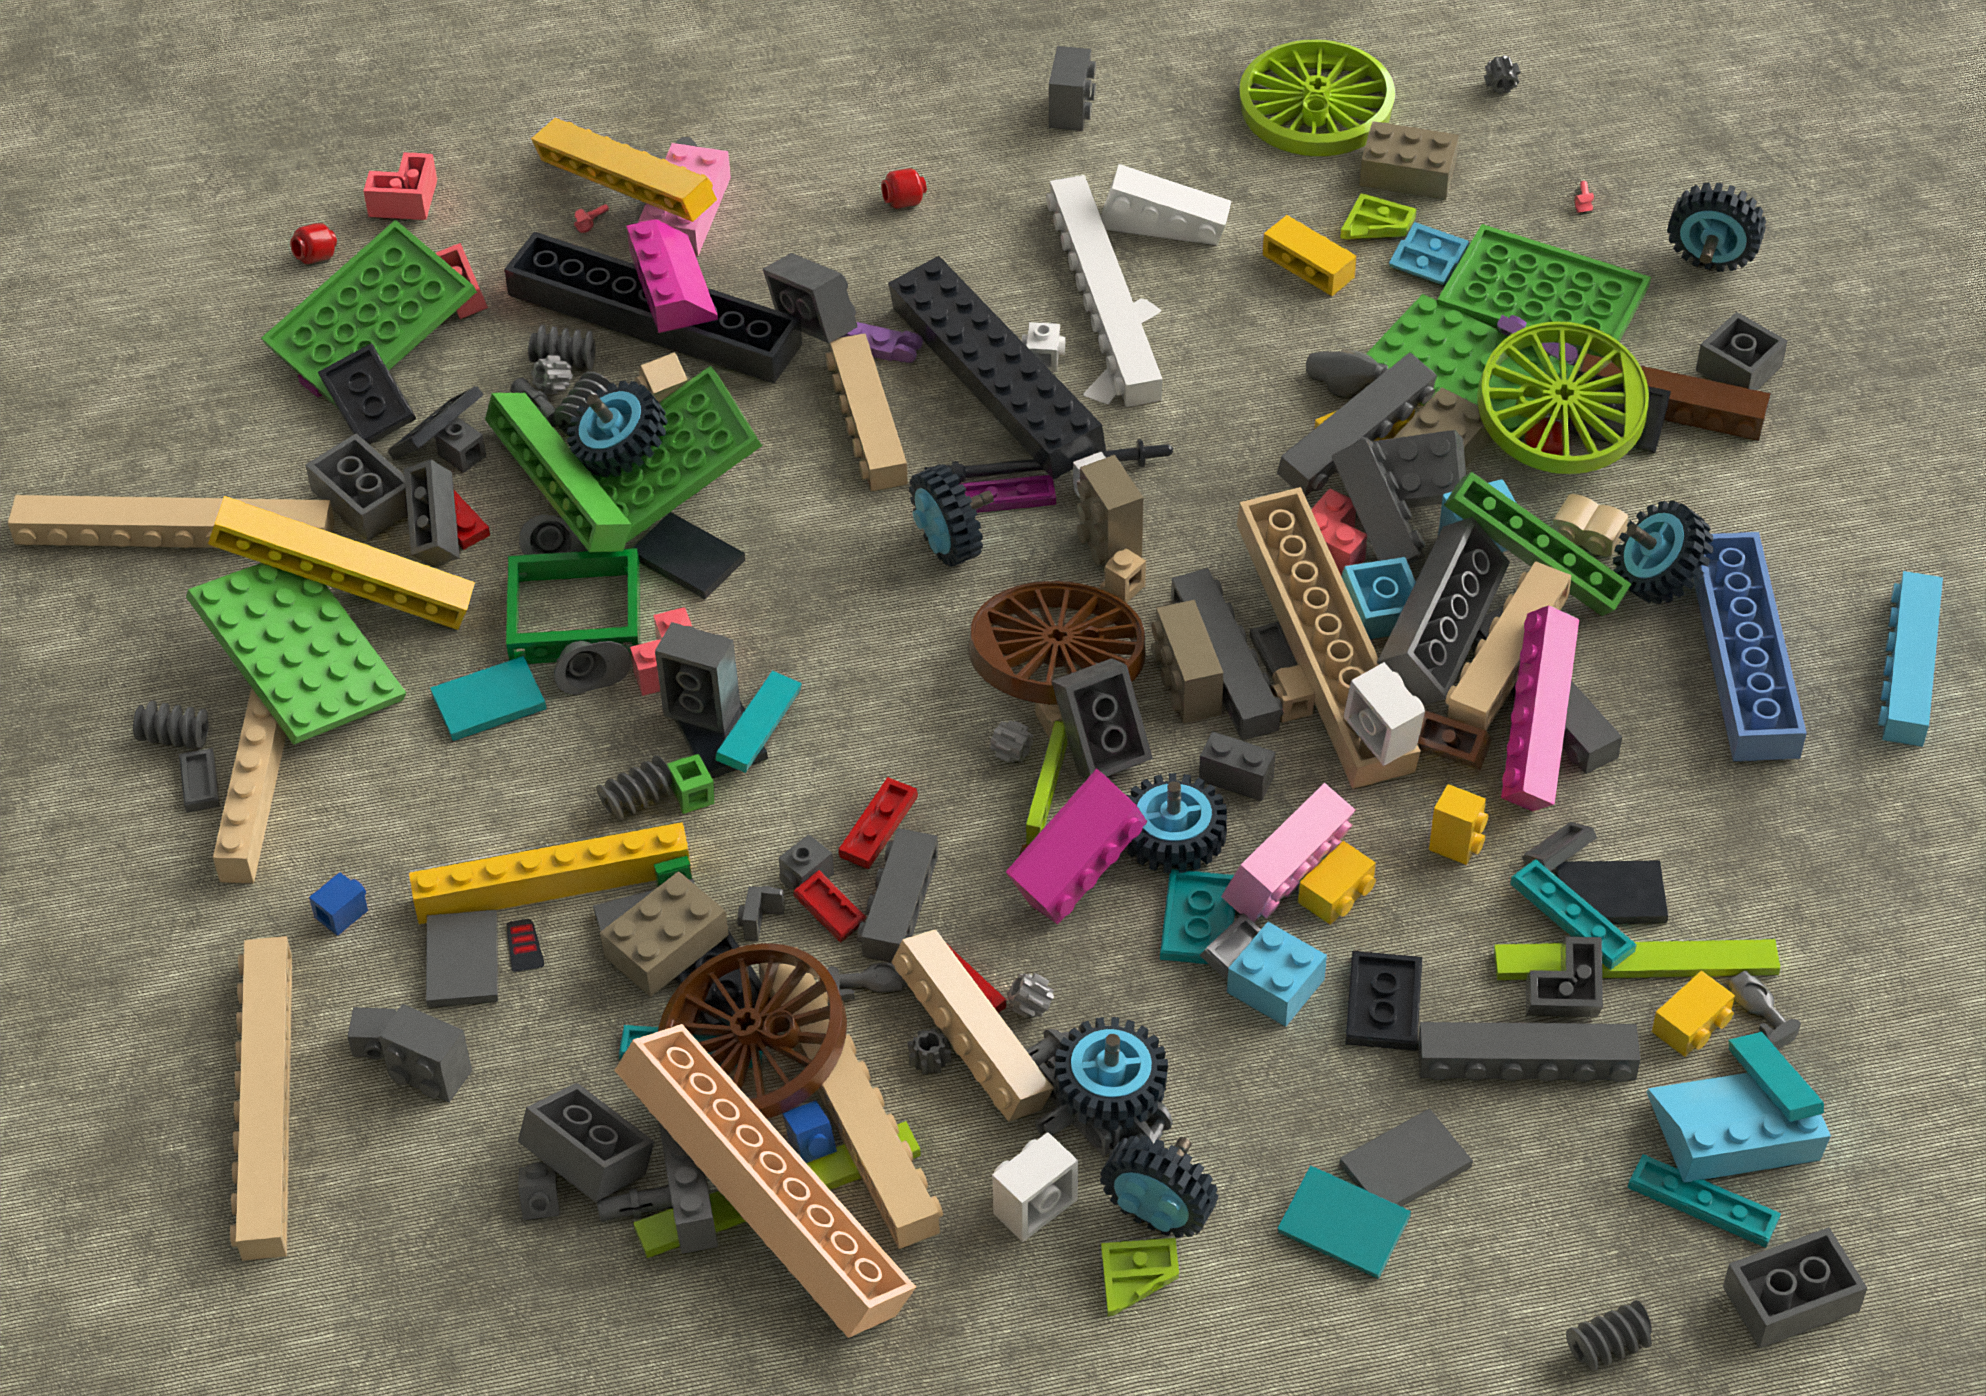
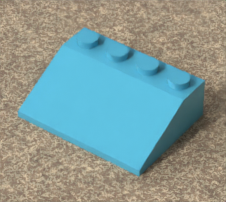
[1646,1073,1831,1183]

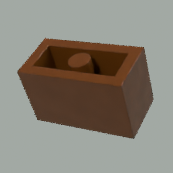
[1417,710,1492,770]

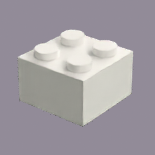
[1344,662,1425,766]
[992,1132,1078,1242]

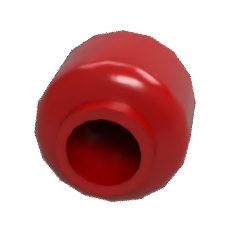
[881,168,927,209]
[290,223,337,264]
[1525,417,1563,456]

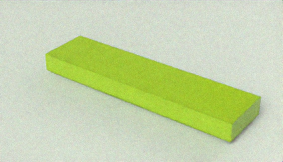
[1026,721,1068,844]

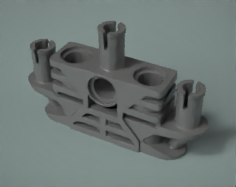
[1026,1025,1173,1157]

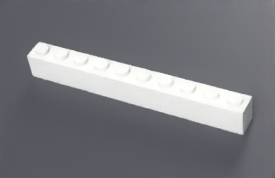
[1046,175,1162,407]

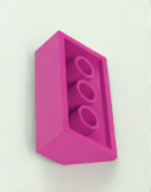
[626,219,718,333]
[1006,769,1147,925]

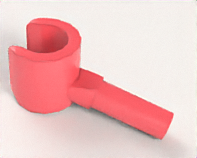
[1574,181,1594,213]
[574,204,609,233]

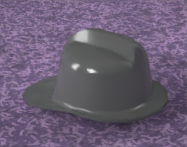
[519,514,588,555]
[554,641,631,695]

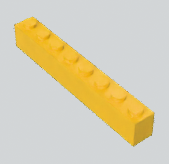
[531,118,717,222]
[208,496,475,630]
[409,822,692,924]

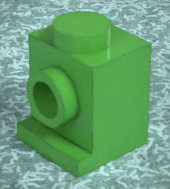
[667,754,715,814]

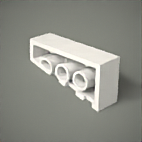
[1101,164,1231,245]

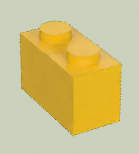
[1429,784,1488,865]
[1298,841,1376,925]
[1651,970,1735,1057]

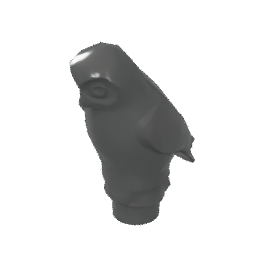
[1306,349,1388,397]

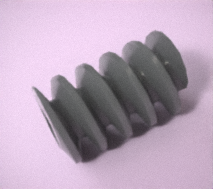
[528,325,596,370]
[554,371,611,436]
[133,701,209,749]
[596,755,673,821]
[1566,1300,1652,1371]

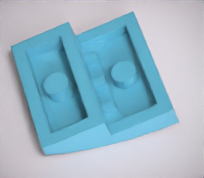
[1389,222,1469,285]

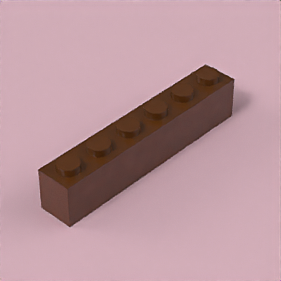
[1581,354,1771,441]

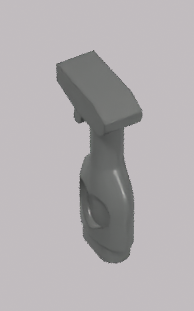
[827,962,909,1006]
[1726,971,1801,1050]

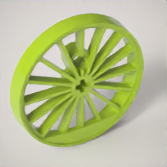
[1239,40,1395,156]
[1477,322,1649,474]

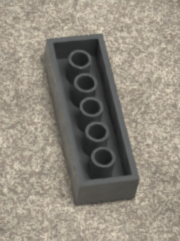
[1377,517,1510,705]

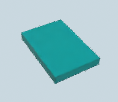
[430,656,547,741]
[1160,869,1235,964]
[1277,1165,1411,1279]

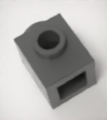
[435,417,486,473]
[779,834,834,890]
[348,1007,396,1060]

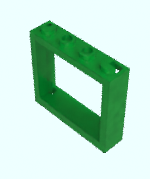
[506,548,640,664]

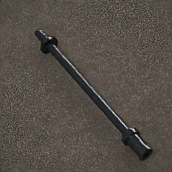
[924,439,1173,484]

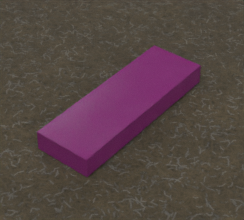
[959,475,1056,513]

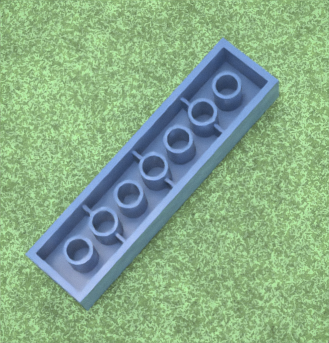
[1693,532,1806,761]

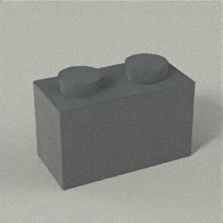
[1199,731,1276,801]

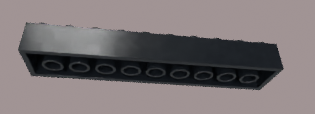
[504,232,802,384]
[888,256,1106,480]

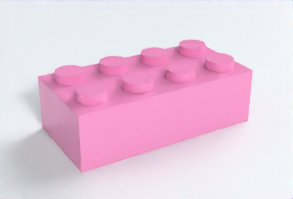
[638,143,731,256]
[1221,783,1355,922]

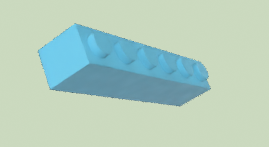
[1878,571,1943,747]

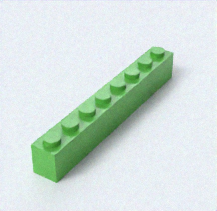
[485,393,631,552]

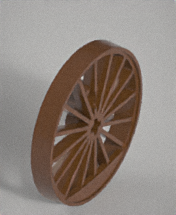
[968,581,1146,705]
[658,943,847,1119]

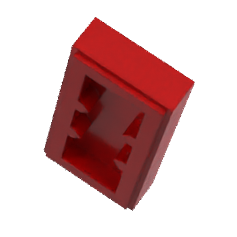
[793,870,866,943]

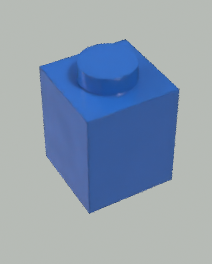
[309,872,368,936]
[782,1101,837,1163]

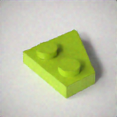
[1340,193,1417,239]
[1101,1238,1179,1317]

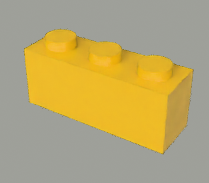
[1263,215,1357,296]

